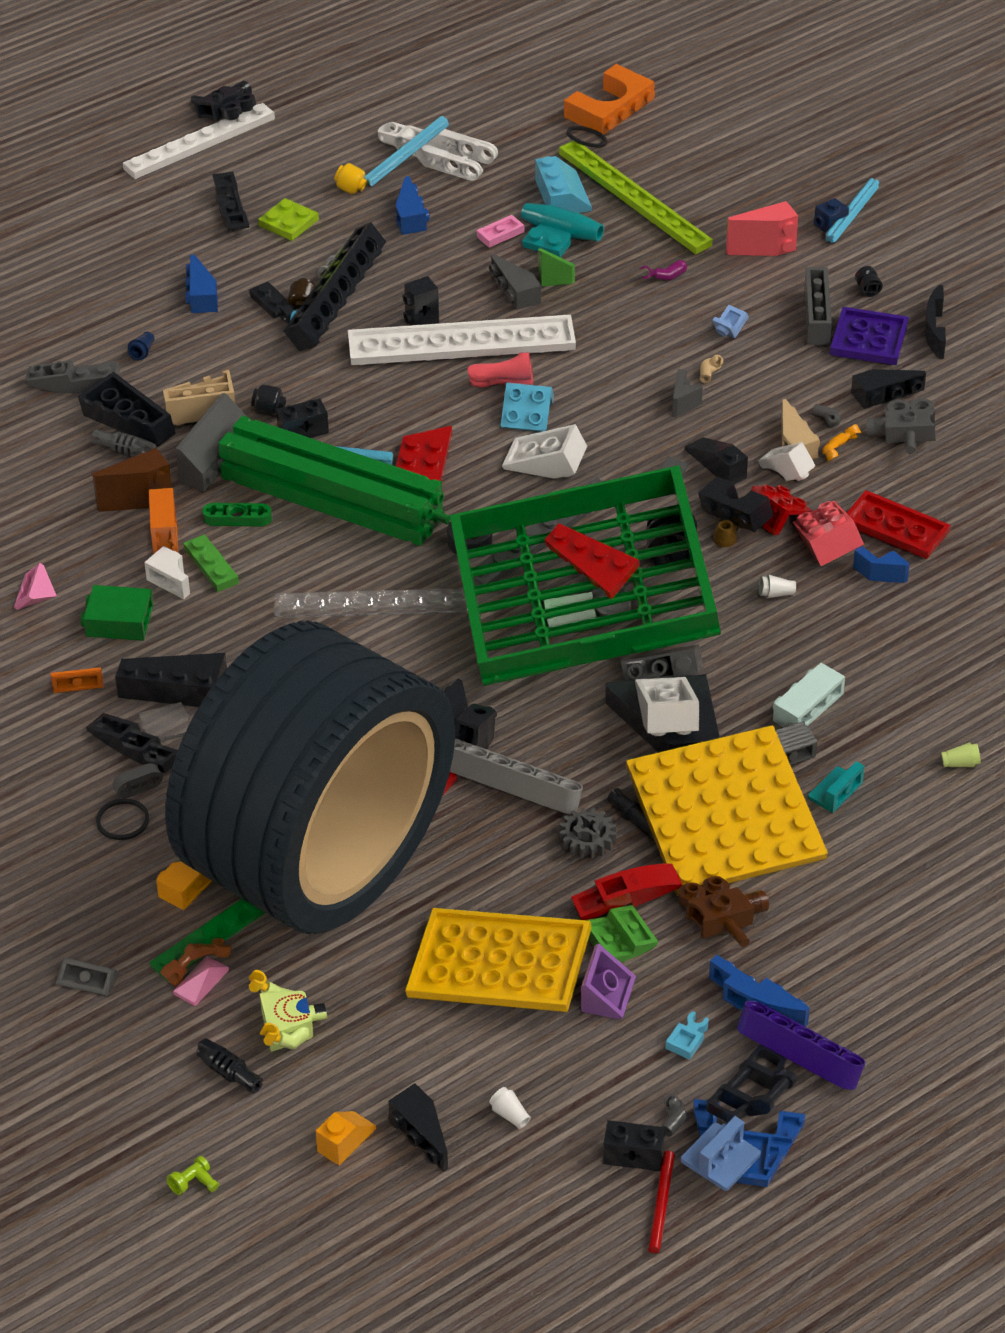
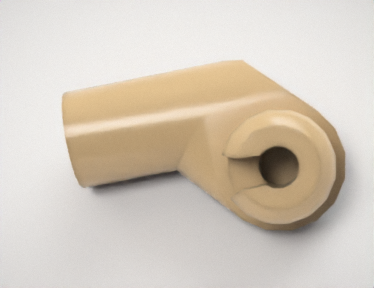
[700,355,723,383]

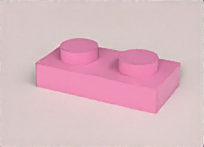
[477,215,524,248]

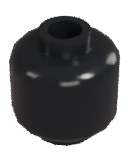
[251,384,286,417]

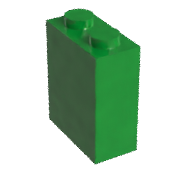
[81,585,153,641]

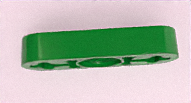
[202,503,272,527]

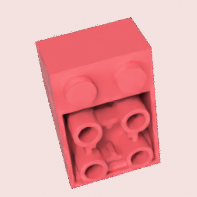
[792,500,864,566]

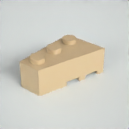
[163,370,236,426]

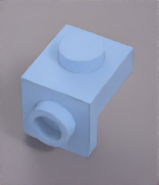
[712,305,749,338]

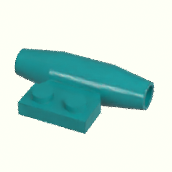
[521,203,604,257]

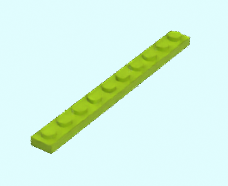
[559,141,713,254]

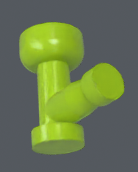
[166,1156,220,1195]

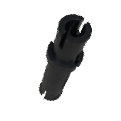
[607,788,656,843]

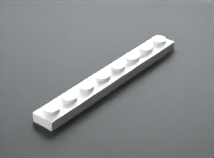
[123,103,275,179]

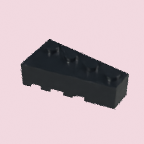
[115,653,227,707]

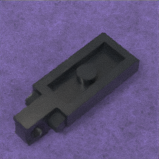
[249,282,294,324]

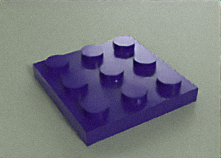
[830,307,909,365]

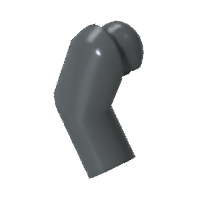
[661,1094,687,1137]

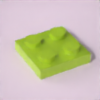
[258,198,319,241]

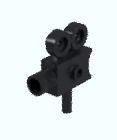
[190,81,256,121]

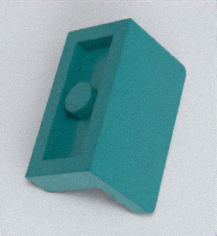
[808,761,865,813]

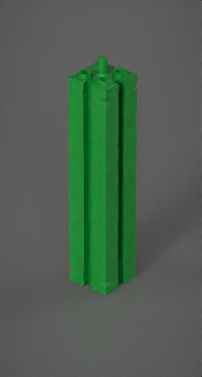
[218,415,450,546]

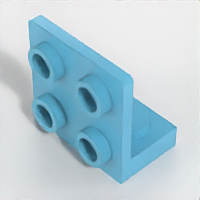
[501,383,554,432]

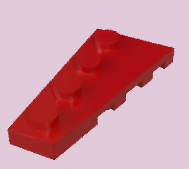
[545,523,640,600]

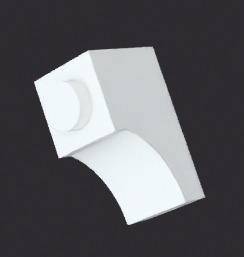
[758,442,815,481]
[144,546,190,599]

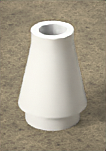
[758,574,796,599]
[489,1087,531,1129]

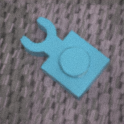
[665,1012,709,1060]

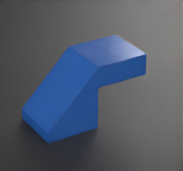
[853,546,910,583]

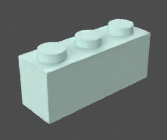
[773,663,845,727]

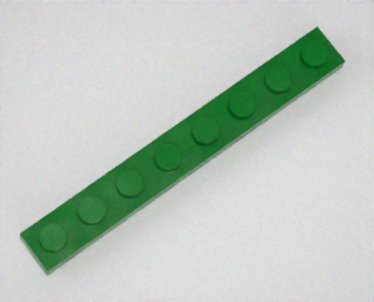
[149,899,265,981]

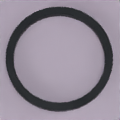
[566,126,608,148]
[96,798,149,840]

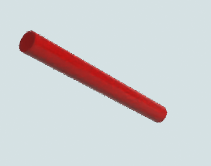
[648,1151,675,1254]

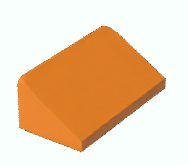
[50,667,104,693]

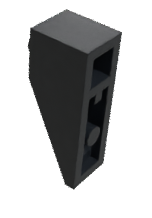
[685,437,748,484]

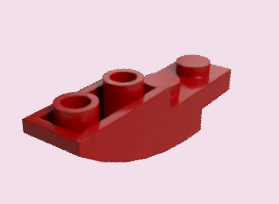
[571,864,682,920]

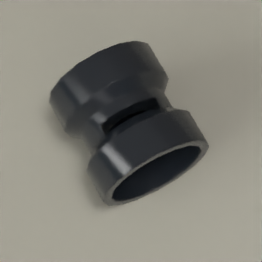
[855,266,883,297]

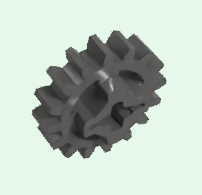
[559,808,616,858]

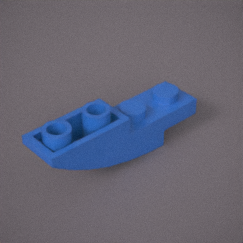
[709,955,810,1027]

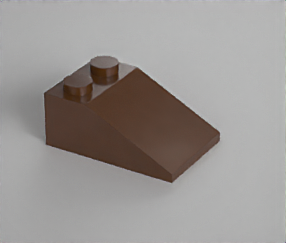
[92,448,172,512]

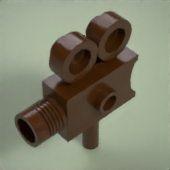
[678,876,769,947]

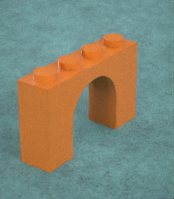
[564,64,655,135]

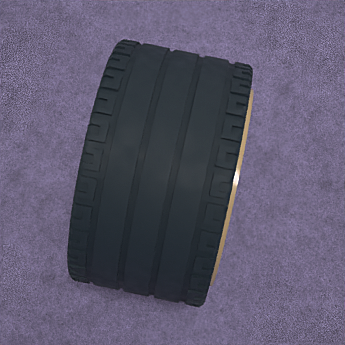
[165,620,455,934]

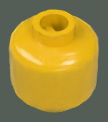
[334,163,367,195]

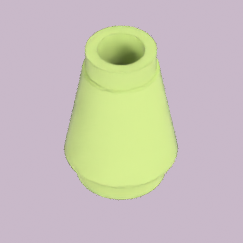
[941,742,981,767]

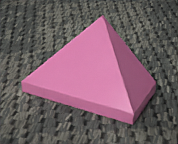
[14,563,57,610]
[173,956,229,1006]

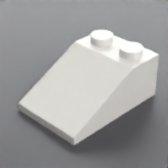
[502,424,587,479]
[635,677,699,736]

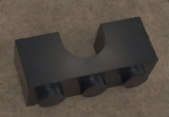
[698,476,774,532]

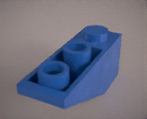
[396,176,430,235]
[186,254,218,313]

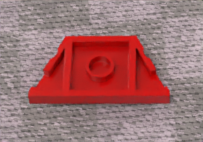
[396,426,452,482]

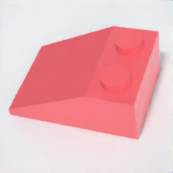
[726,201,798,256]

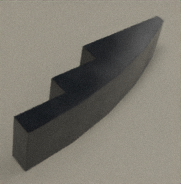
[86,713,178,773]

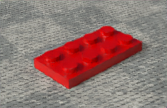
[847,490,951,559]

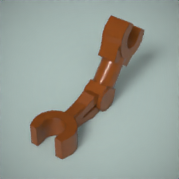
[160,938,232,986]

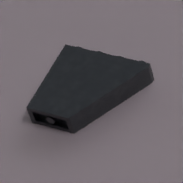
[605,674,720,753]

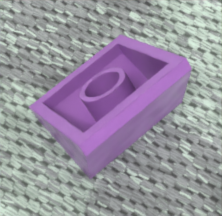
[581,943,636,1019]

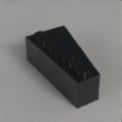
[78,371,176,446]

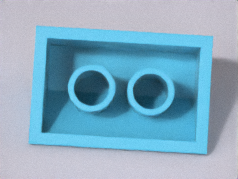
[535,156,592,213]

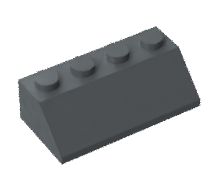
[176,393,247,492]

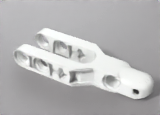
[378,122,498,181]

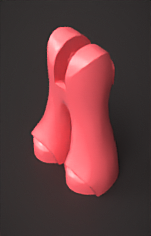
[467,352,533,388]

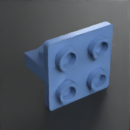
[681,1116,761,1191]

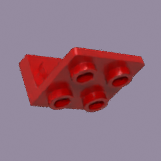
[750,484,813,535]

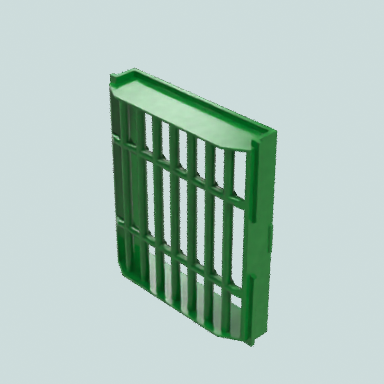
[450,465,721,686]

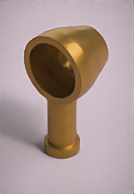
[713,520,738,547]

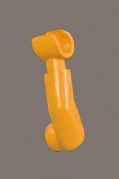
[822,424,862,461]

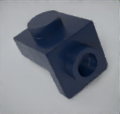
[814,198,849,233]

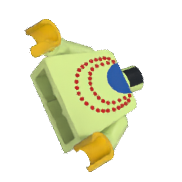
[249,970,327,1052]

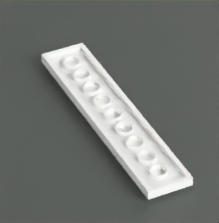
[348,315,576,365]

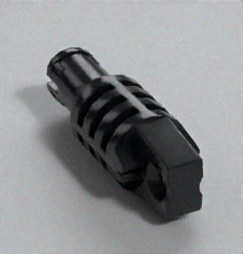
[197,1038,263,1094]

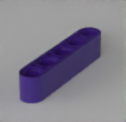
[737,1001,866,1090]

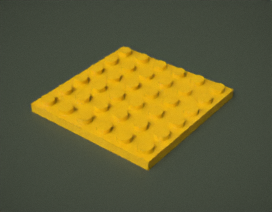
[625,725,828,896]

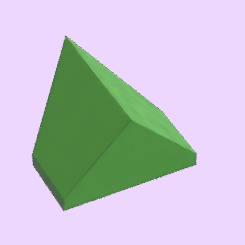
[538,248,575,286]

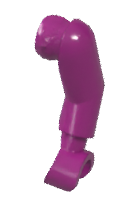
[639,260,687,281]

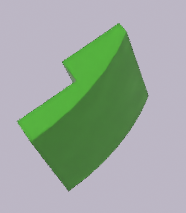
[587,905,658,962]

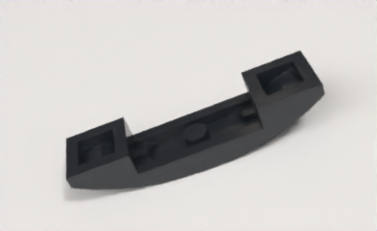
[212,171,249,231]
[925,285,946,359]

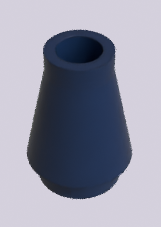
[127,331,155,360]

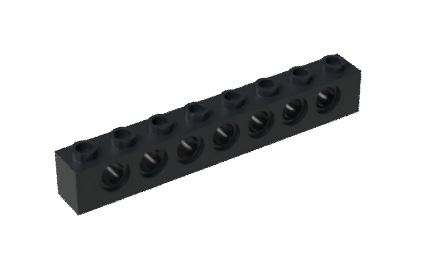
[283,222,386,351]

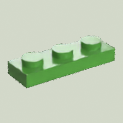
[184,534,239,592]

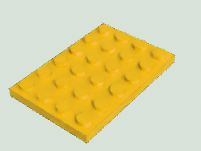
[405,908,591,1012]

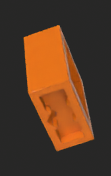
[149,488,178,554]

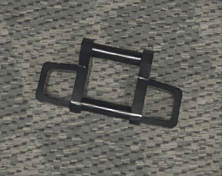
[706,1045,797,1123]

